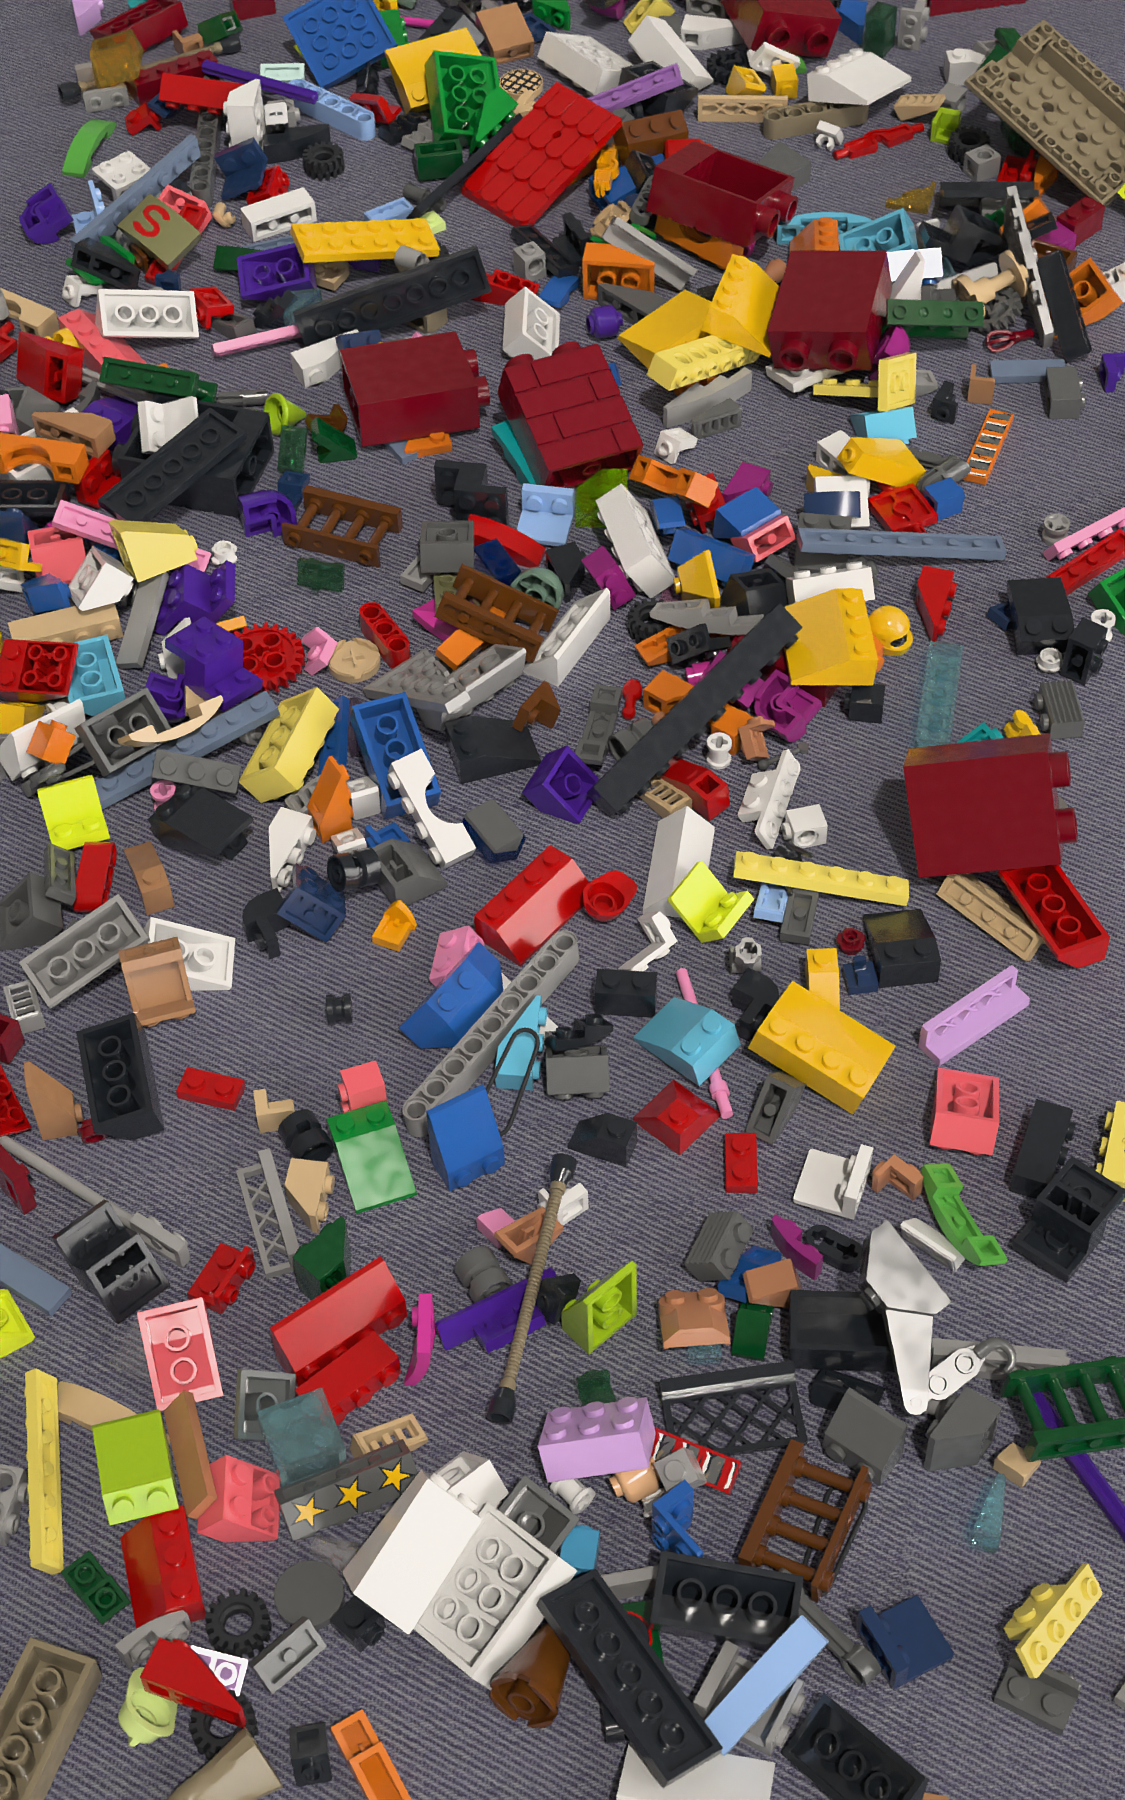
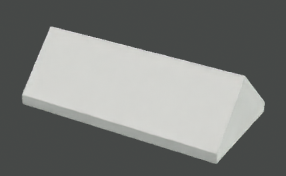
[628,15,714,90]
[95,289,199,339]
[523,587,610,687]
[643,806,715,918]

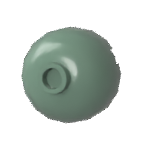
[511,567,564,609]

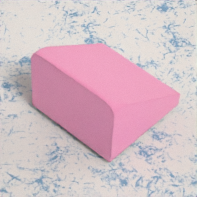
[476,1208,515,1249]

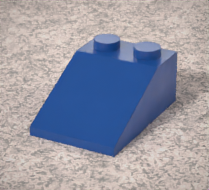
[426,1084,505,1191]

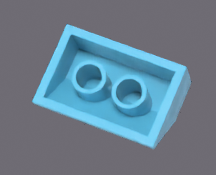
[68,634,126,717]

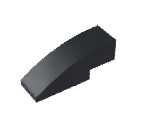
[262,124,331,164]

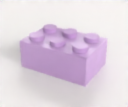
[538,1397,656,1483]

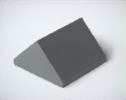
[233,1369,296,1442]

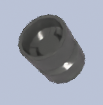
[608,718,653,761]
[454,1246,513,1303]

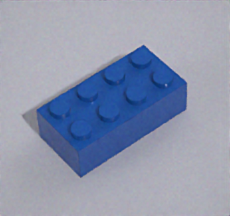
[350,692,441,820]

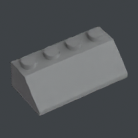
[416,644,527,731]
[19,894,150,1009]

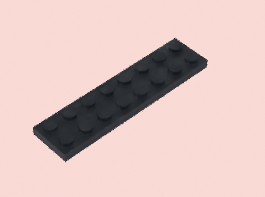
[293,245,492,347]

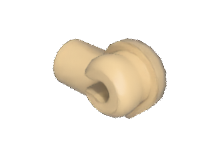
[212,202,235,228]

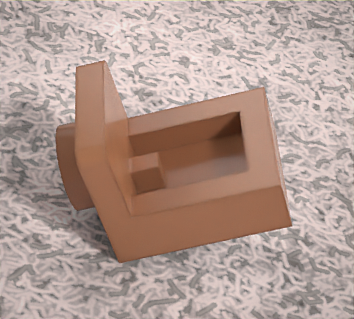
[738,716,775,761]
[872,1154,924,1201]

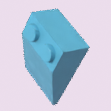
[838,208,919,252]
[633,997,741,1086]

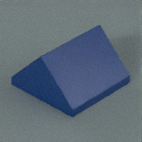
[712,487,782,539]

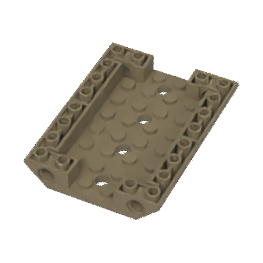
[964,19,1125,209]

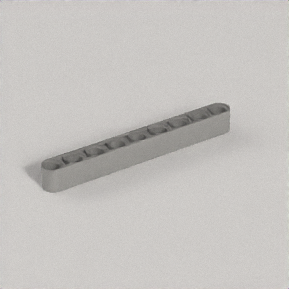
[402,930,579,1137]

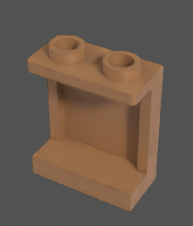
[475,2,535,65]
[118,937,196,1027]

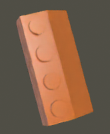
[789,217,839,255]

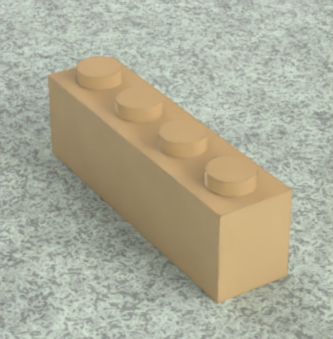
[8,603,123,643]

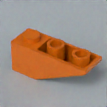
[307,756,354,844]

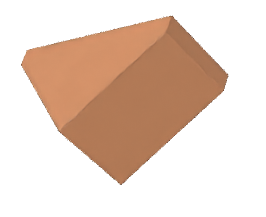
[494,1206,564,1265]
[743,1258,803,1308]

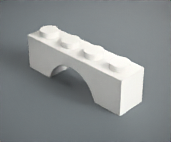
[387,749,476,870]

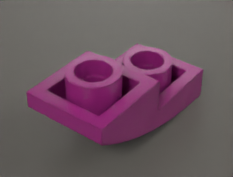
[770,1214,823,1281]

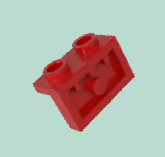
[348,93,402,124]
[246,165,290,205]
[189,286,234,329]
[74,449,122,508]
[187,1243,256,1314]

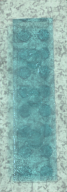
[914,641,964,748]

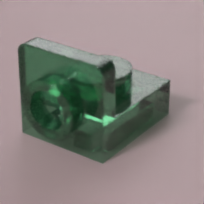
[576,1369,617,1407]

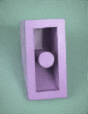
[72,0,104,35]

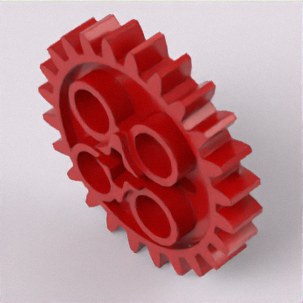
[233,622,305,696]

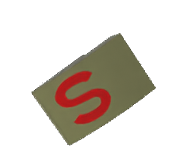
[117,193,201,270]

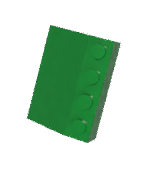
[424,50,505,147]

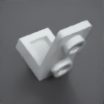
[618,911,677,971]

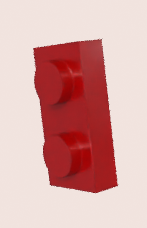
[176,1067,246,1111]
[725,1133,758,1193]

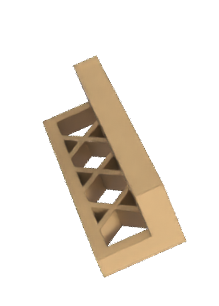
[698,95,788,123]
[936,873,1046,961]

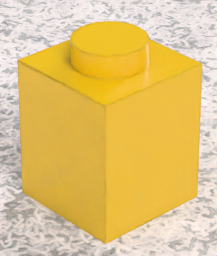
[771,63,798,99]

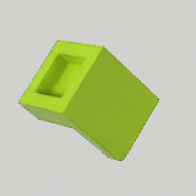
[930,107,962,145]

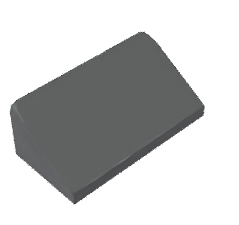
[464,799,523,853]

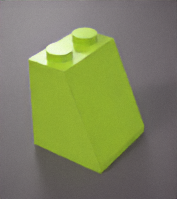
[92,1409,179,1525]

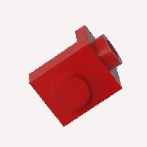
[125,103,162,136]

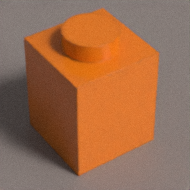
[26,720,76,764]

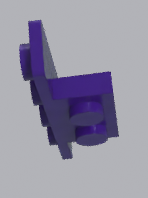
[435,1267,556,1353]

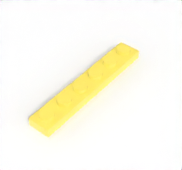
[733,851,909,906]
[24,1368,64,1575]

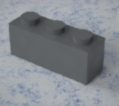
[151,749,241,793]

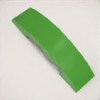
[62,119,117,178]
[921,1163,1008,1266]

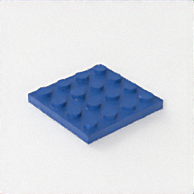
[282,0,398,90]

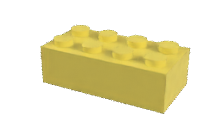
[238,687,339,803]

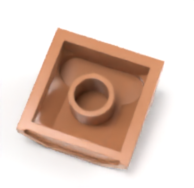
[658,1288,730,1349]

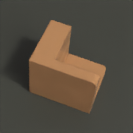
[172,30,204,54]
[967,364,995,405]

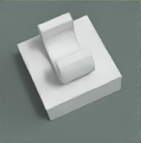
[816,120,844,151]

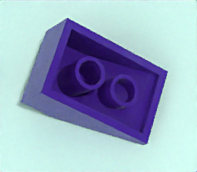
[237,243,318,301]
[81,396,138,452]

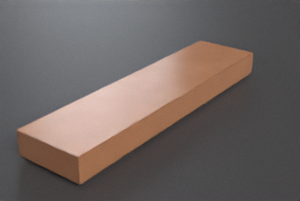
[164,1390,217,1520]

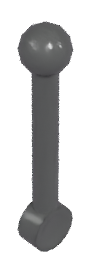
[758,742,809,770]

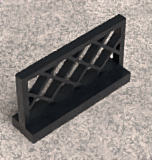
[939,182,1039,206]
[659,1360,808,1456]

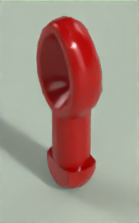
[622,678,643,720]

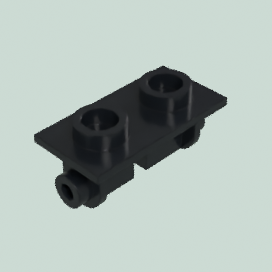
[355,63,380,95]

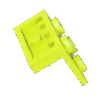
[37,775,110,850]
[668,861,754,943]

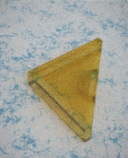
[885,181,937,214]

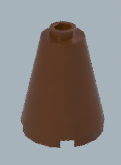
[490,1624,571,1728]

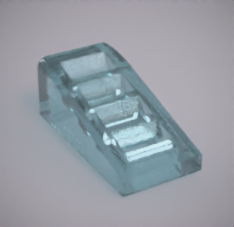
[970,1473,1006,1553]

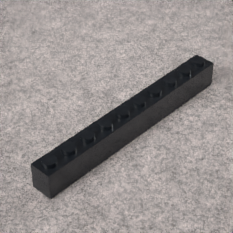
[586,603,803,817]

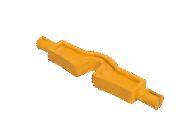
[593,143,620,198]

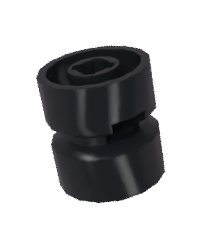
[327,847,381,892]
[278,1109,334,1162]

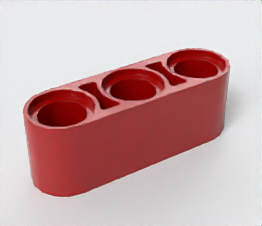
[359,602,411,669]
[73,842,117,913]

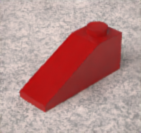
[140,1637,247,1728]

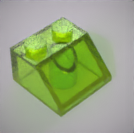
[576,469,628,527]

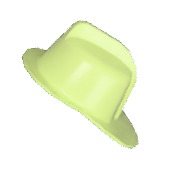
[118,1667,178,1747]

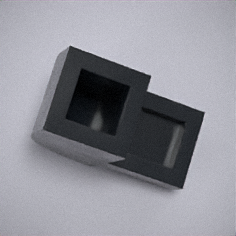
[242,888,291,959]
[732,968,779,1042]

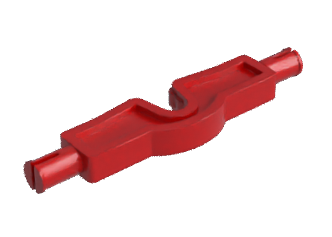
[832,122,925,161]

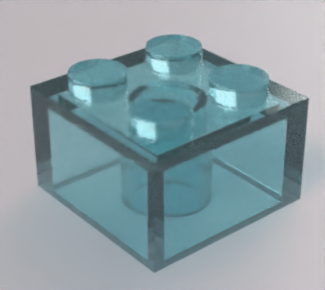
[257,1388,347,1487]

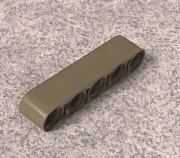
[763,102,869,140]

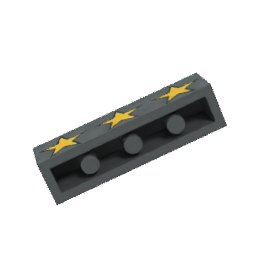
[274,1439,418,1541]

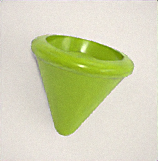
[264,393,306,436]

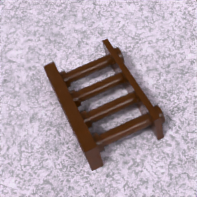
[281,485,403,568]
[435,564,559,663]
[738,1439,873,1603]

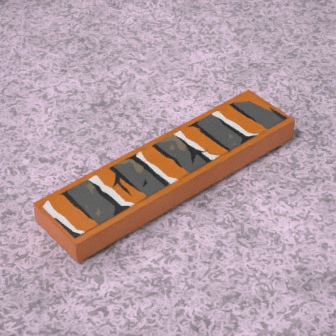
[961,409,1014,485]

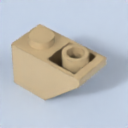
[284,1158,335,1233]

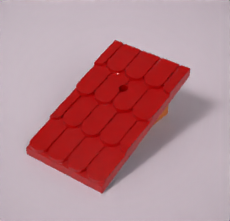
[461,82,622,227]

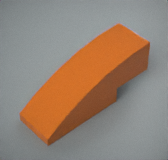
[329,1709,412,1800]

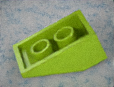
[561,1261,637,1355]

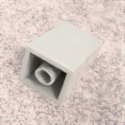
[342,1470,482,1635]

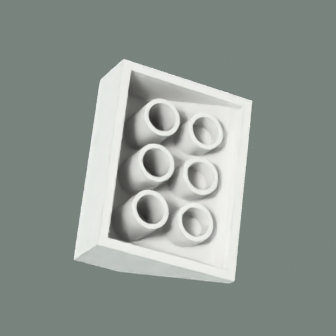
[537,32,633,96]
[807,48,911,105]
[413,1502,577,1690]
[616,1740,775,1800]

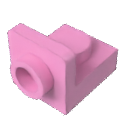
[301,627,338,675]

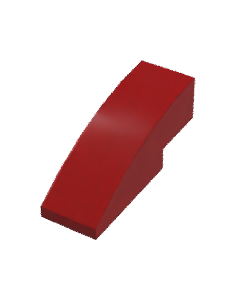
[468,514,546,568]

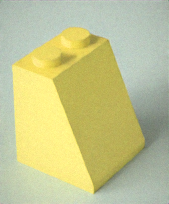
[108,520,198,582]

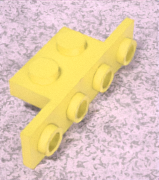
[1004,1563,1102,1678]

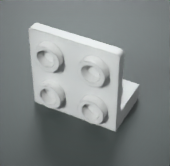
[92,151,151,200]
[138,396,198,455]
[793,1144,873,1220]

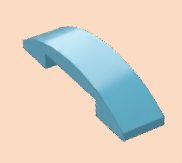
[776,212,871,245]

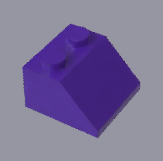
[522,745,599,824]

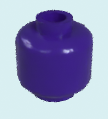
[586,305,623,339]

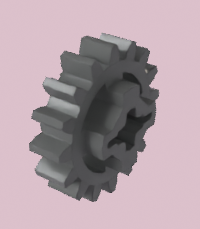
[975,287,1023,334]

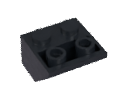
[720,568,789,616]

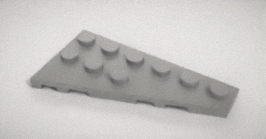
[1003,185,1057,349]
[363,648,471,715]

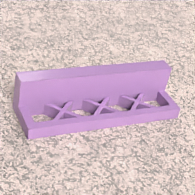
[918,965,1030,1066]

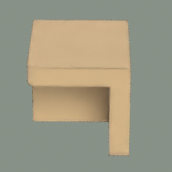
[253,1089,295,1133]

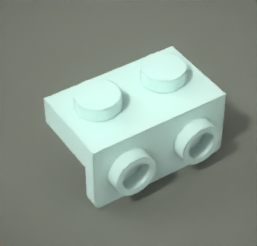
[260,63,305,94]

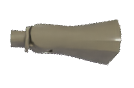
[167,1727,283,1800]

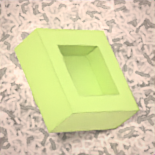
[420,210,446,235]

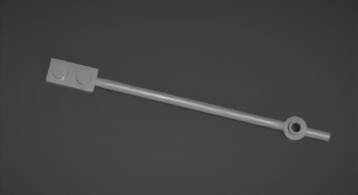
[0,1136,191,1269]

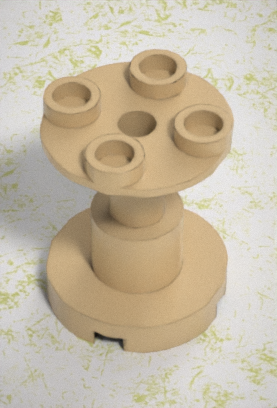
[951,250,1029,317]

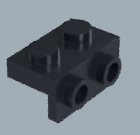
[552,212,593,266]
[667,623,732,667]

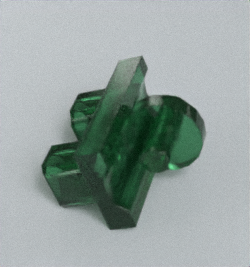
[277,425,308,473]
[297,558,345,592]

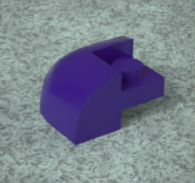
[19,182,74,244]
[237,490,297,538]
[145,671,189,723]

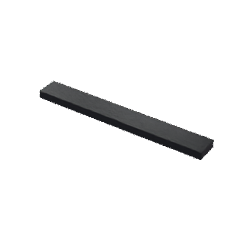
[406,113,523,219]

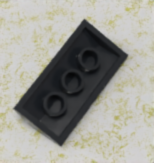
[781,1692,929,1800]

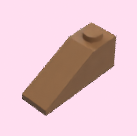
[31,412,116,458]
[123,841,175,915]
[24,1061,84,1141]

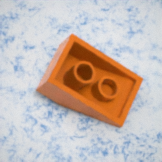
[582,242,655,300]
[1044,257,1123,339]

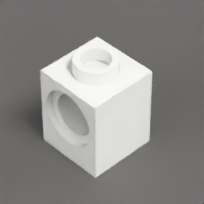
[782,804,828,848]

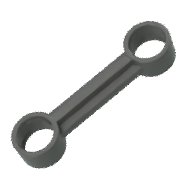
[778,1568,881,1687]

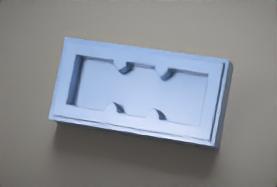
[364,197,414,221]
[753,882,788,923]

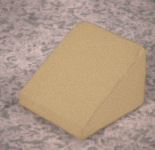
[993,1442,1041,1488]

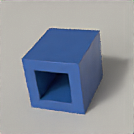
[923,477,965,521]

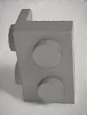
[897,0,930,51]

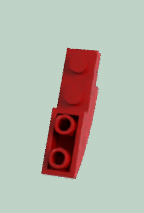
[471,269,540,305]

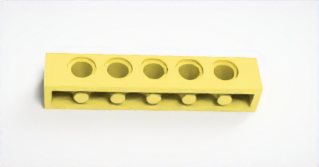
[647,335,760,391]

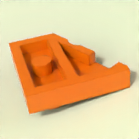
[404,432,452,458]

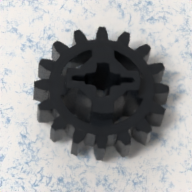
[706,48,752,84]

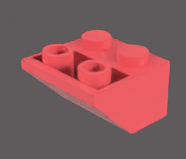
[27,527,87,584]
[197,1455,280,1543]

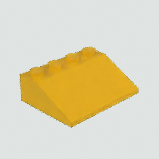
[384,27,482,114]
[701,254,780,358]
[617,290,711,370]
[784,588,878,686]
[748,981,896,1115]

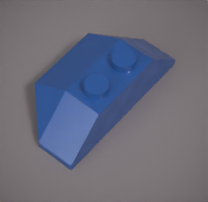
[398,941,504,1049]

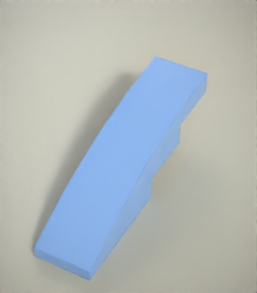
[704,1615,829,1756]

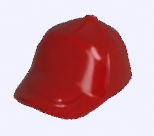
[583,870,638,922]

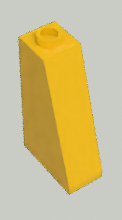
[837,437,926,487]

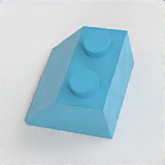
[850,407,917,444]

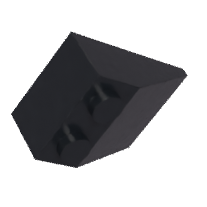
[1007,577,1074,656]
[445,716,541,784]
[147,784,254,856]
[863,909,941,988]

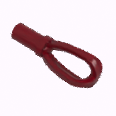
[985,328,1034,353]

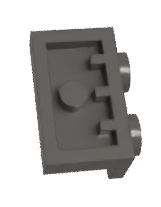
[993,1652,1082,1736]

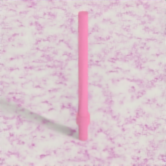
[676,968,733,1119]

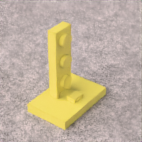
[813,352,916,412]

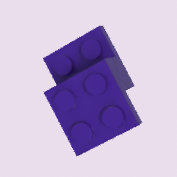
[155,560,235,636]
[165,617,263,712]

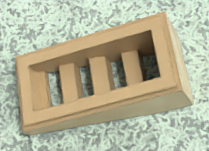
[894,94,946,121]
[636,775,692,818]
[350,1413,428,1458]

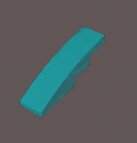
[491,420,536,486]

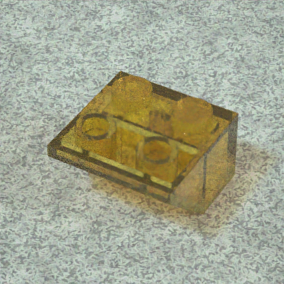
[89,29,144,89]

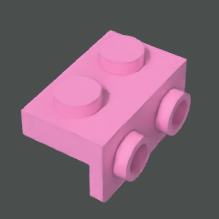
[429,925,485,987]

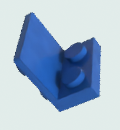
[651,1480,703,1558]

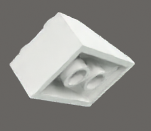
[144,917,235,991]

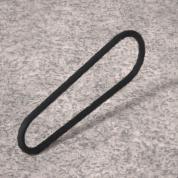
[486,1027,540,1137]
[802,1486,868,1597]

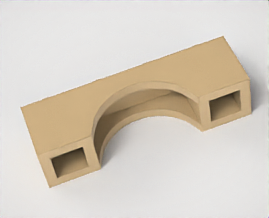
[0,288,60,337]

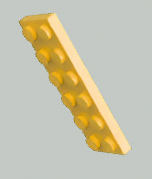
[290,218,440,263]

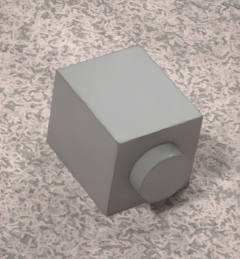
[653,1447,707,1492]

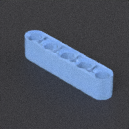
[289,79,376,141]

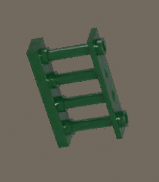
[881,299,984,340]
[99,357,218,403]
[999,1356,1125,1462]

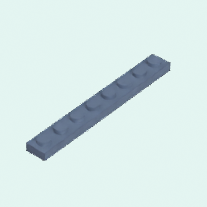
[70,135,201,252]
[796,528,1007,561]
[94,691,280,810]

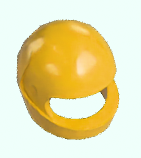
[868,605,913,656]

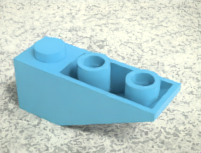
[495,995,547,1091]

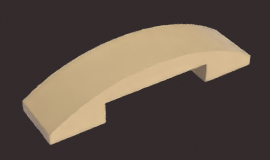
[117,695,223,747]
[57,1381,170,1445]

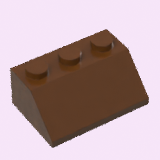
[613,109,689,166]

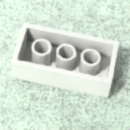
[596,483,675,598]

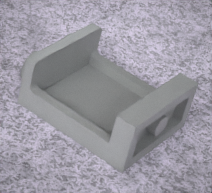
[74,57,130,113]
[693,1640,807,1757]

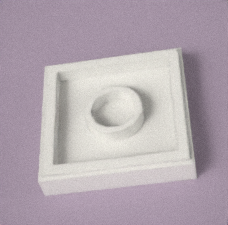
[814,476,870,529]

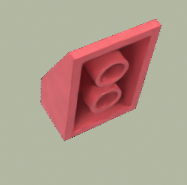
[930,1067,999,1156]
[137,1297,224,1411]

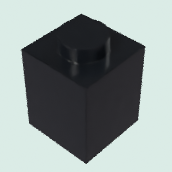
[844,684,886,724]

